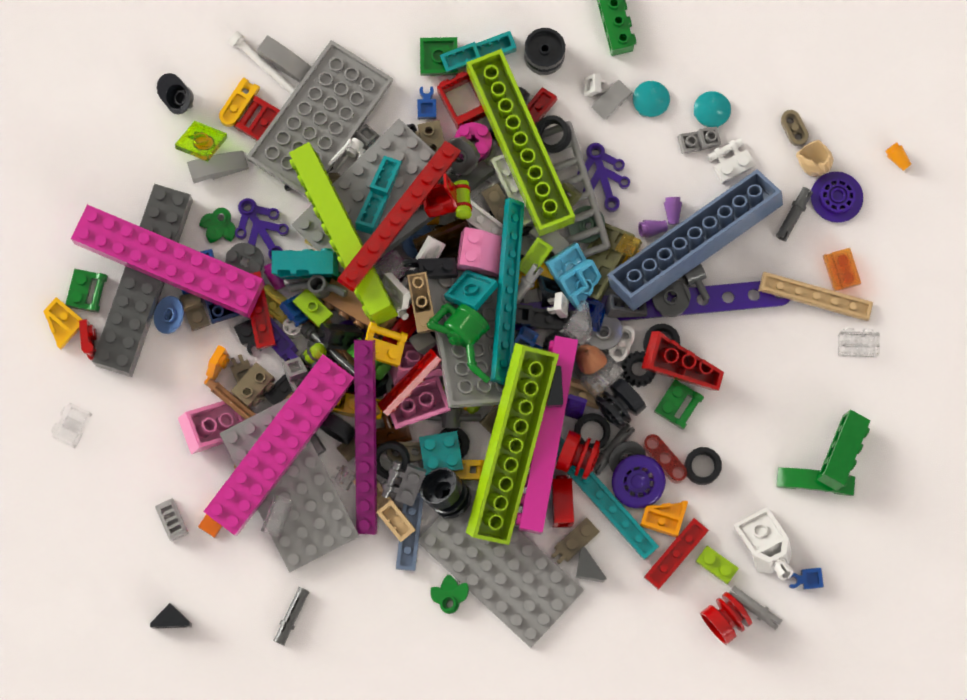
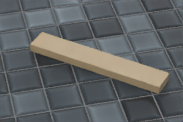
[758,272,873,321]

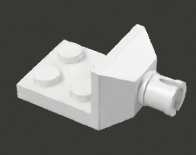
[734,507,793,580]

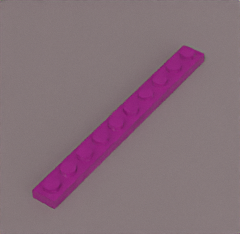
[354,339,377,535]

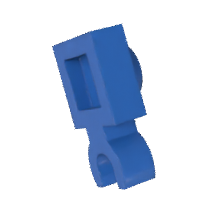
[417,86,437,120]
[789,568,824,590]

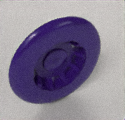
[811,172,863,222]
[612,455,666,509]

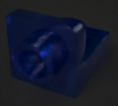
[585,300,606,332]

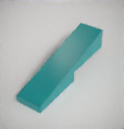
[440,31,517,73]
[355,156,402,235]

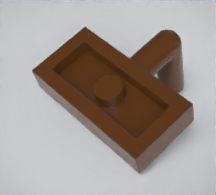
[376,413,412,449]

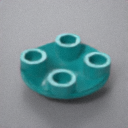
[633,81,670,117]
[694,91,731,128]

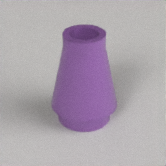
[664,197,682,225]
[638,220,668,239]

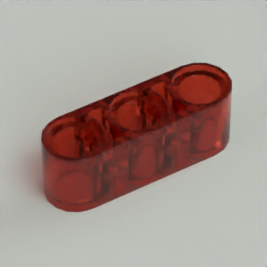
[643,434,687,484]

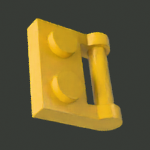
[365,322,408,367]

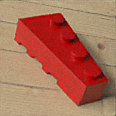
[641,331,724,391]

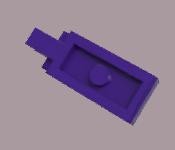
[271,318,299,361]

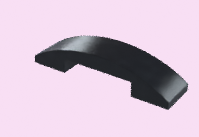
[515,304,589,332]

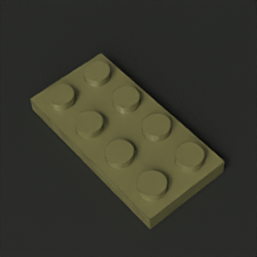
[586,223,636,302]

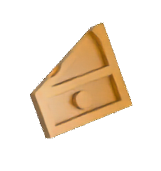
[204,345,230,385]
[640,501,688,538]

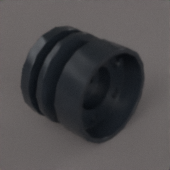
[595,378,646,430]
[420,467,472,519]

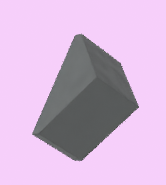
[576,547,607,582]

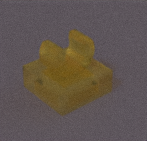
[615,233,642,258]

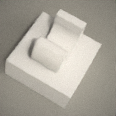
[584,73,606,97]
[547,292,569,318]

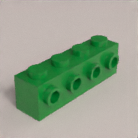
[597,0,636,56]
[817,409,871,491]

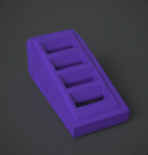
[565,394,587,420]

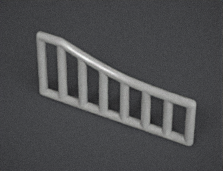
[542,121,611,260]

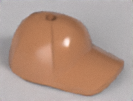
[575,345,607,375]

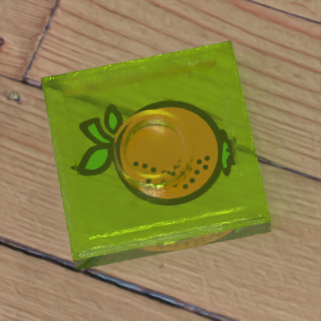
[175,121,227,162]

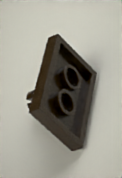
[412,219,469,258]

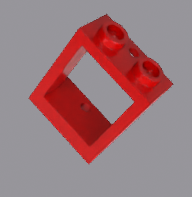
[437,71,486,130]

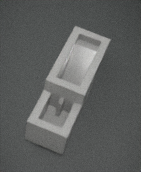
[257,35,311,83]
[187,151,249,184]

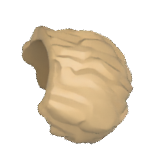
[796,140,834,177]

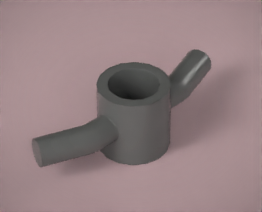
[683,263,710,301]
[290,275,348,299]
[425,408,481,428]

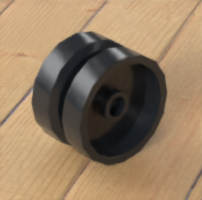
[524,28,566,75]

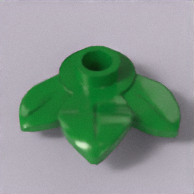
[199,208,236,243]
[431,575,469,614]

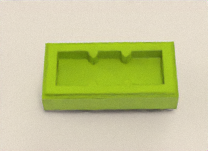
[519,237,554,275]
[293,289,333,329]

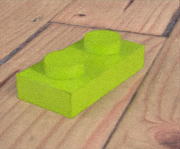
[695,546,739,584]

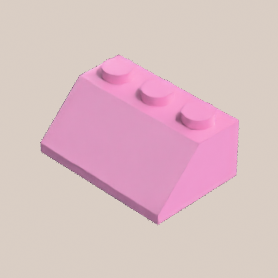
[384,376,451,429]

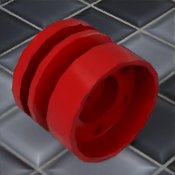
[555,430,600,480]
[700,592,752,645]

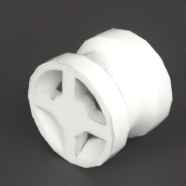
[283,318,302,339]

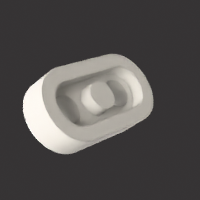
[608,326,635,363]

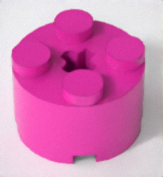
[455,122,492,162]

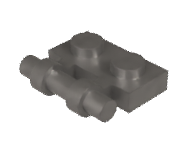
[382,460,426,507]

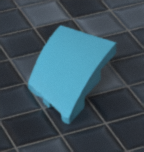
[544,242,601,312]

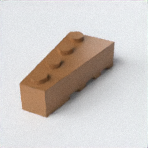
[321,279,397,341]

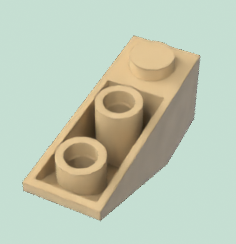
[407,272,435,334]

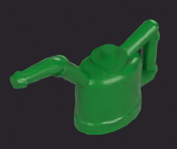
[427,303,490,383]

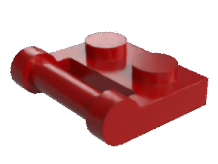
[234,95,280,141]
[79,319,97,361]

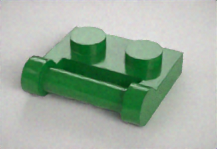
[65,268,108,313]
[654,379,704,430]

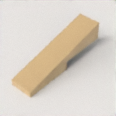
[353,479,416,542]

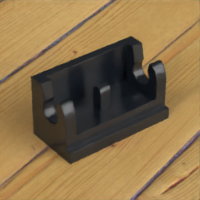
[319,323,364,350]

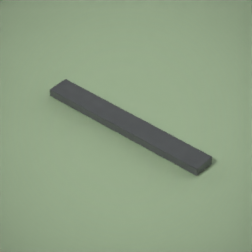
[380,159,495,258]

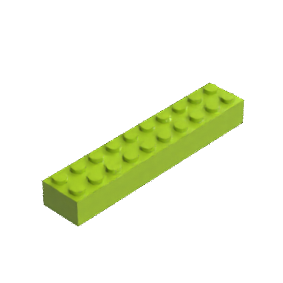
[466,49,575,237]
[289,142,398,326]
[466,343,559,545]

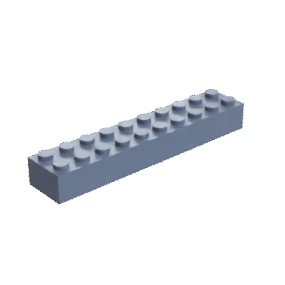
[607,169,783,311]

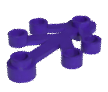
[577,143,630,212]
[235,198,289,261]

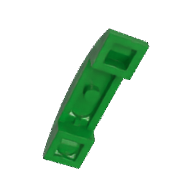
[776,467,855,496]

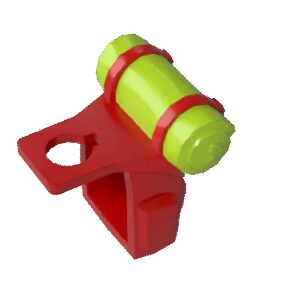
[423,173,472,219]

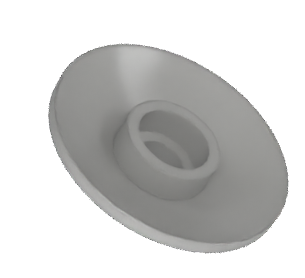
[584,313,623,350]

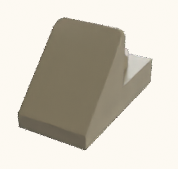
[179,293,211,331]

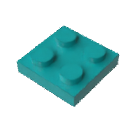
[444,269,498,311]
[419,431,463,476]

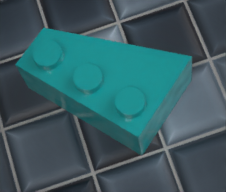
[272,248,339,280]

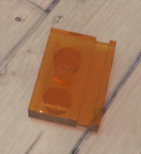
[823,248,861,291]

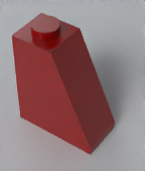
[552,475,574,528]

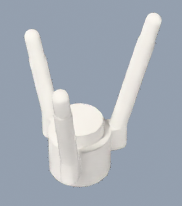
[328,138,366,172]

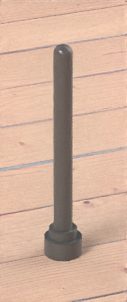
[300,322,354,377]

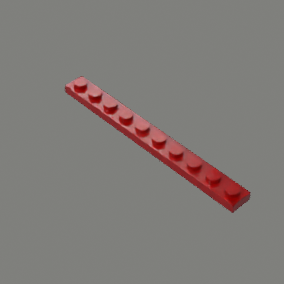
[337,140,461,292]

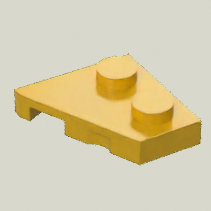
[43,297,83,350]

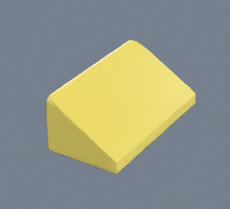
[264,284,288,324]

